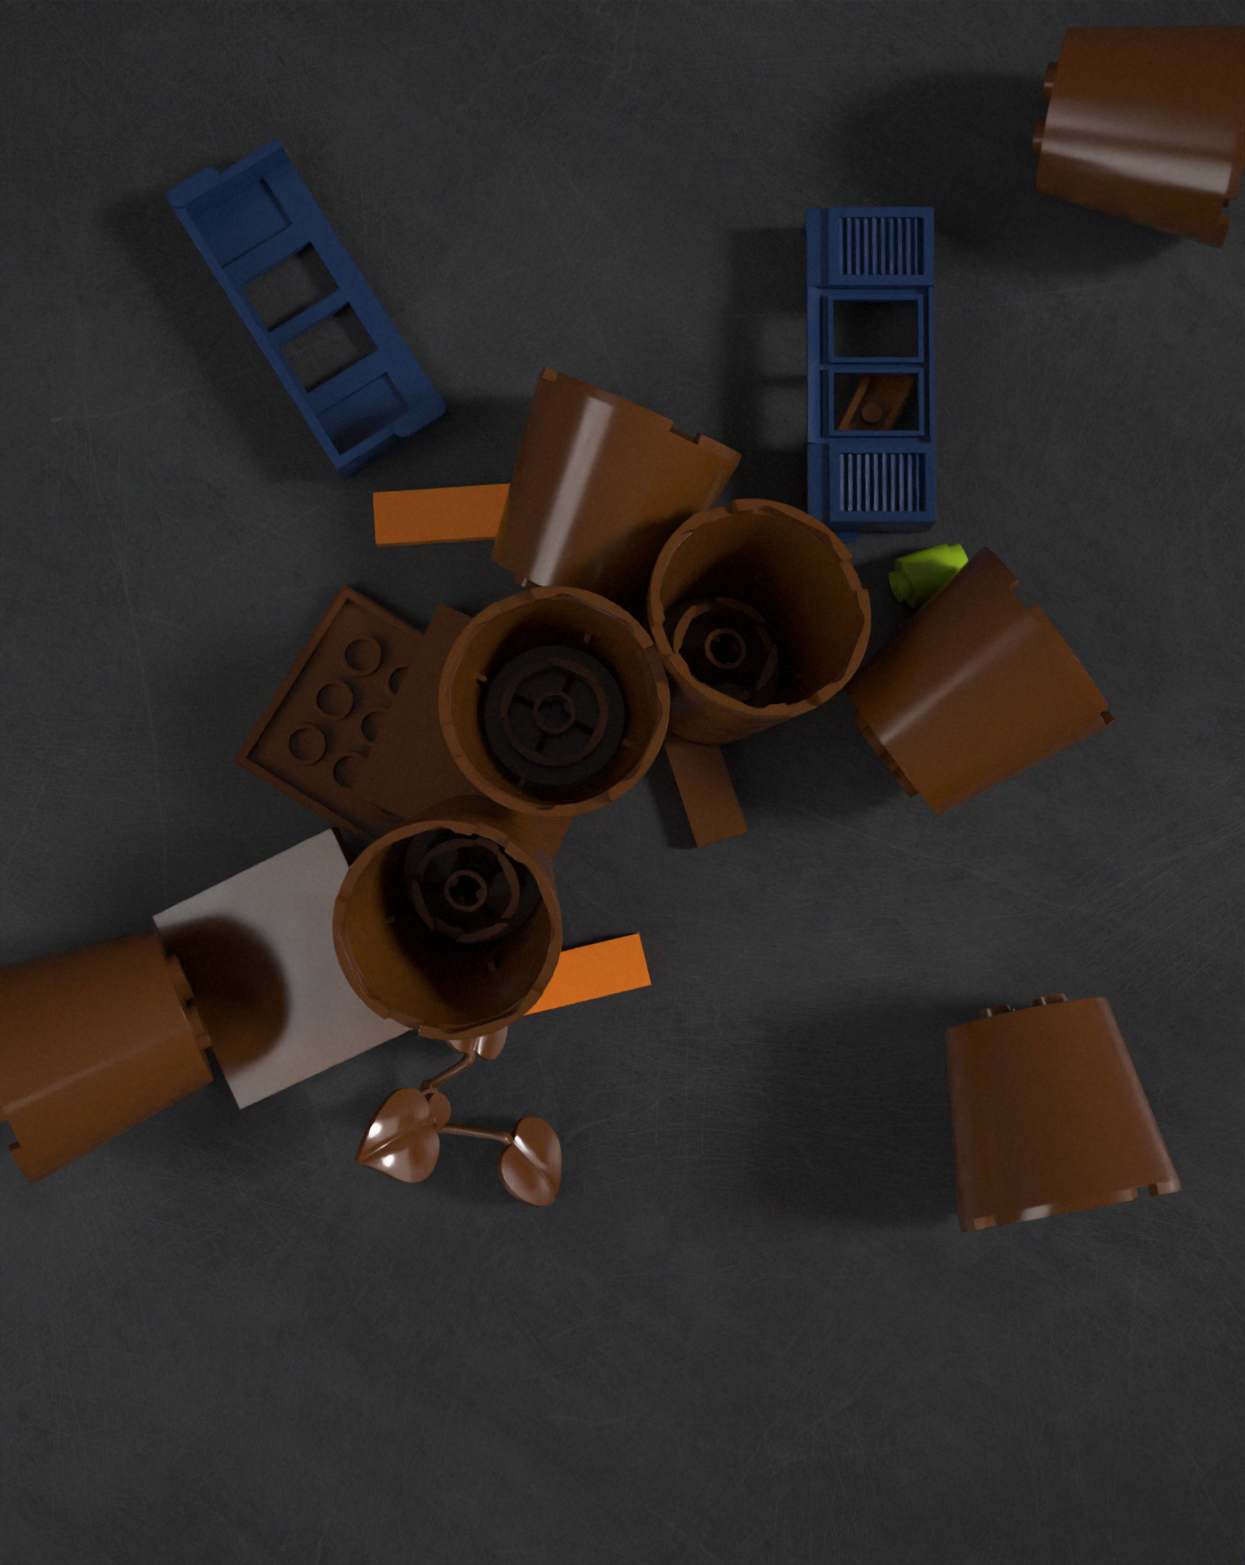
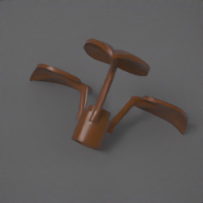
[354,1026,562,1207]

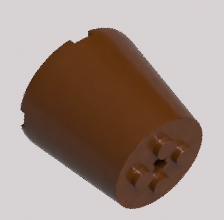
[1032,25,1245,249]
[490,367,742,622]
[640,499,871,744]
[843,547,1116,816]
[438,586,670,818]
[332,795,563,1040]
[0,929,214,1183]
[945,993,1182,1233]

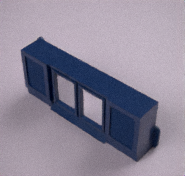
[167,138,449,481]
[802,207,936,543]

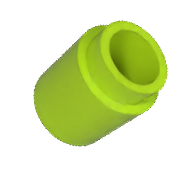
[889,542,968,608]

